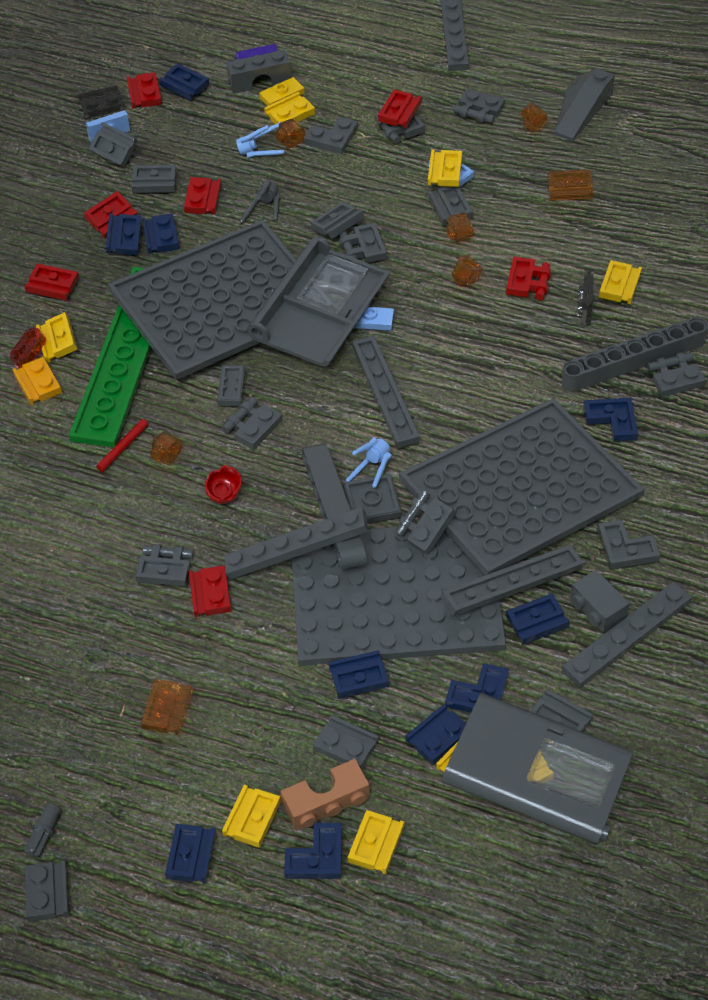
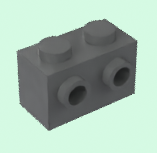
[571,570,629,633]

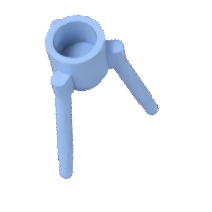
[236,122,284,158]
[345,437,392,488]

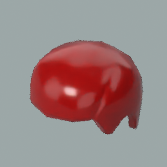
[205,465,242,504]

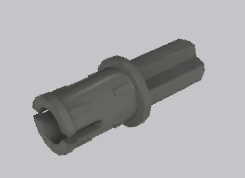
[24,804,61,858]

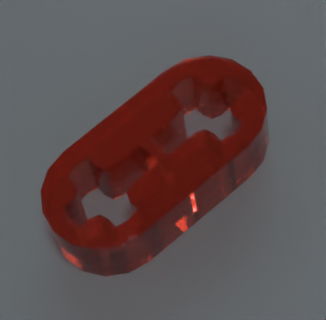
[10,327,46,368]

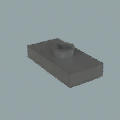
[217,365,245,406]

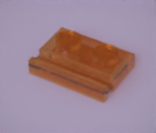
[547,170,594,200]
[140,679,193,735]

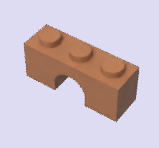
[280,759,370,830]

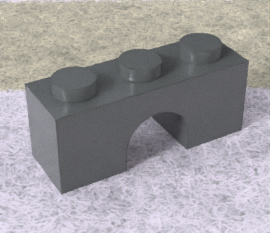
[226,50,291,94]

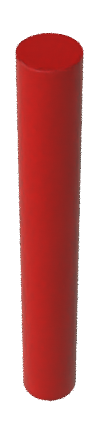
[96,419,149,472]

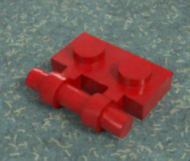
[506,256,551,300]

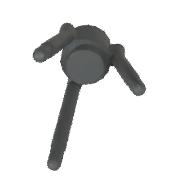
[240,180,280,223]

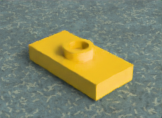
[259,77,305,106]

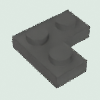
[304,117,358,154]
[597,520,660,569]

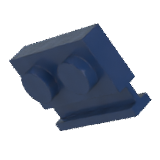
[159,63,210,101]
[106,213,141,255]
[142,213,179,254]
[506,593,569,645]
[328,650,389,699]
[406,704,466,766]
[165,824,216,883]

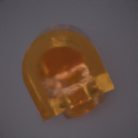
[520,101,550,131]
[275,119,305,149]
[446,212,474,242]
[452,255,483,285]
[150,432,182,466]

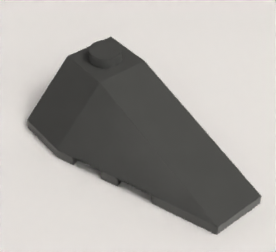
[554,68,615,142]

